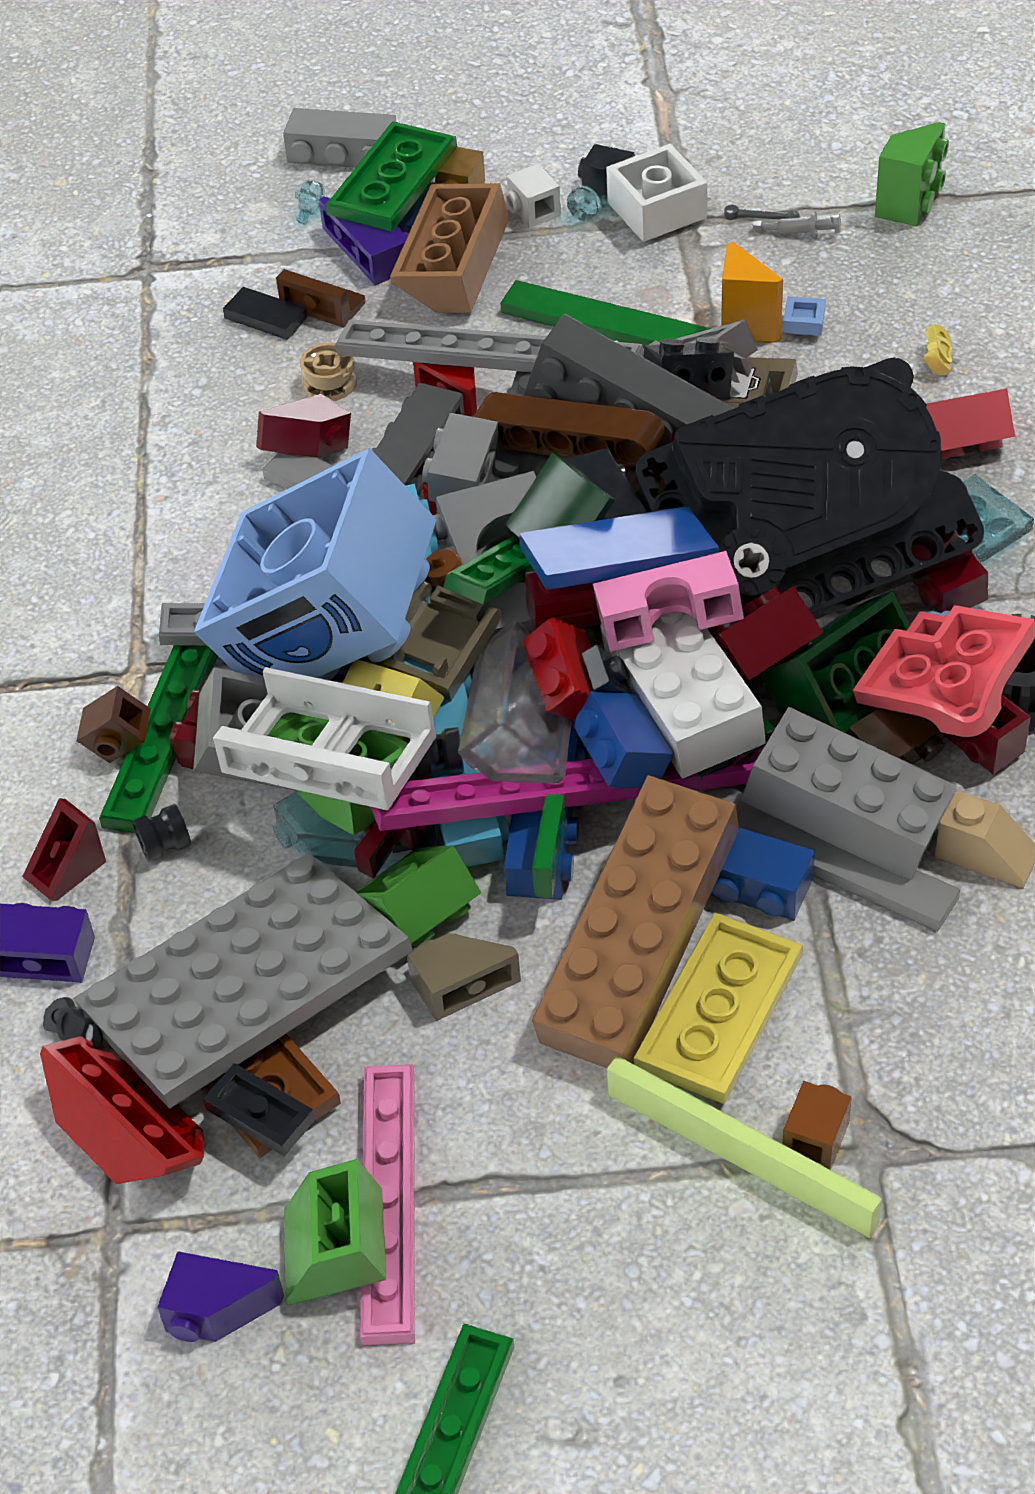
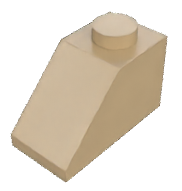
[935,790,1035,889]

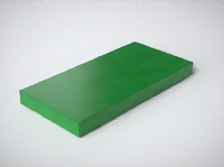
[326,121,457,232]

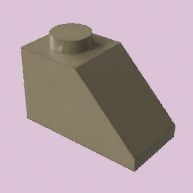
[407,933,521,1021]

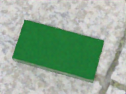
[532,794,566,898]

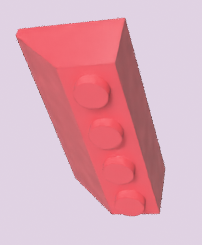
[927,388,1015,459]

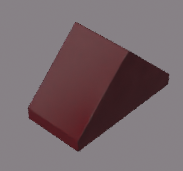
[22,798,106,901]

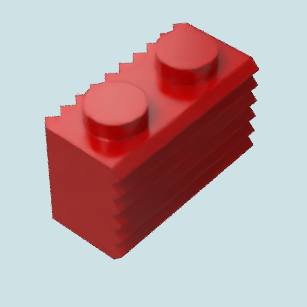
[522,618,596,722]

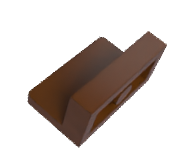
[276,269,366,328]

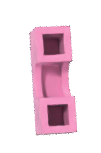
[593,551,744,652]

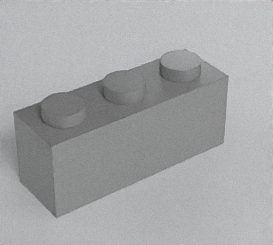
[283,108,396,167]

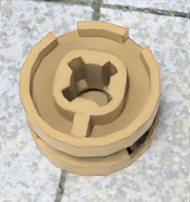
[300,342,357,401]

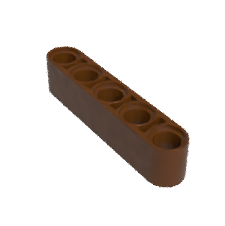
[473,392,665,467]

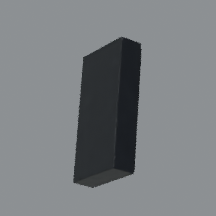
[223,286,307,340]

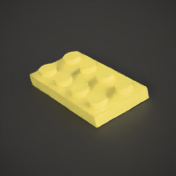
[634,912,803,1105]

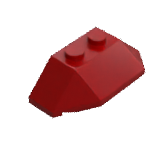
[40,1036,204,1184]

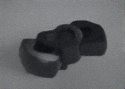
[43,997,103,1050]

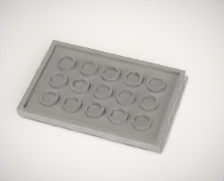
[73,853,413,1109]

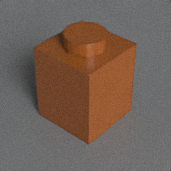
[783,1081,852,1170]

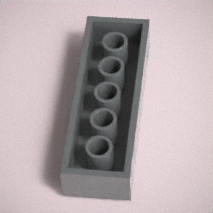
[523,314,734,449]

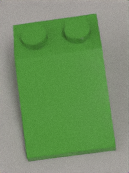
[268,702,417,836]

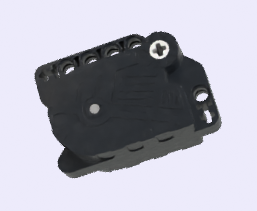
[633,357,985,620]

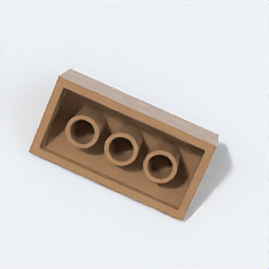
[390,183,509,314]

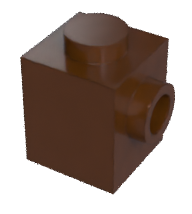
[76,686,151,763]

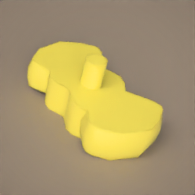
[924,324,953,376]

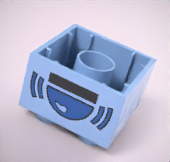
[194,448,436,681]

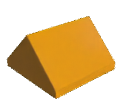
[721,241,783,343]

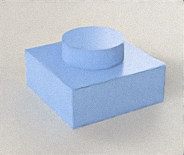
[783,296,826,336]

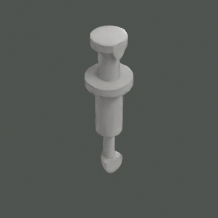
[752,212,841,238]

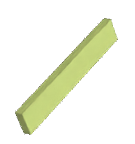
[607,1056,882,1238]

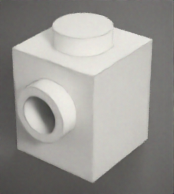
[505,163,561,228]

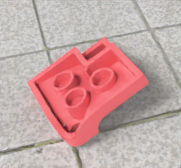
[853,605,1035,737]

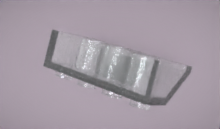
[458,619,572,783]

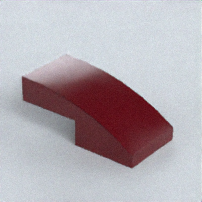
[354,823,431,879]

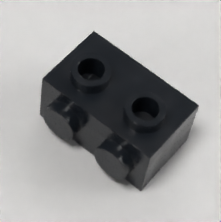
[643,337,734,400]

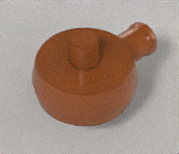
[424,549,463,588]

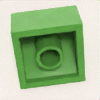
[355,845,482,948]

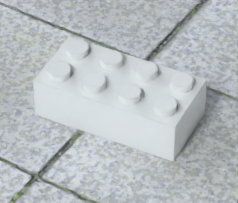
[600,612,766,779]

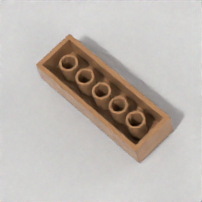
[532,775,739,1068]

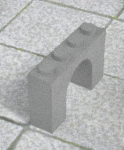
[433,471,536,656]

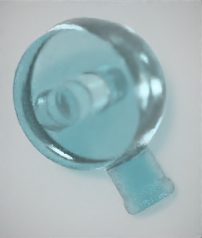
[295,180,327,224]
[567,186,608,221]

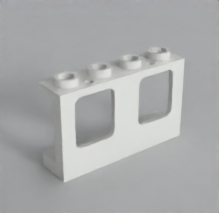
[213,667,436,811]

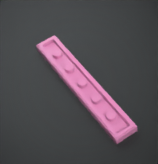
[360,1064,415,1346]

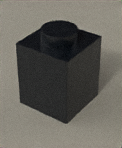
[578,144,635,199]

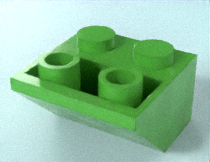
[875,122,949,227]
[284,1159,387,1305]

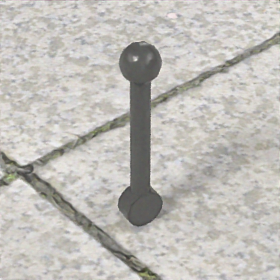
[724,205,800,220]

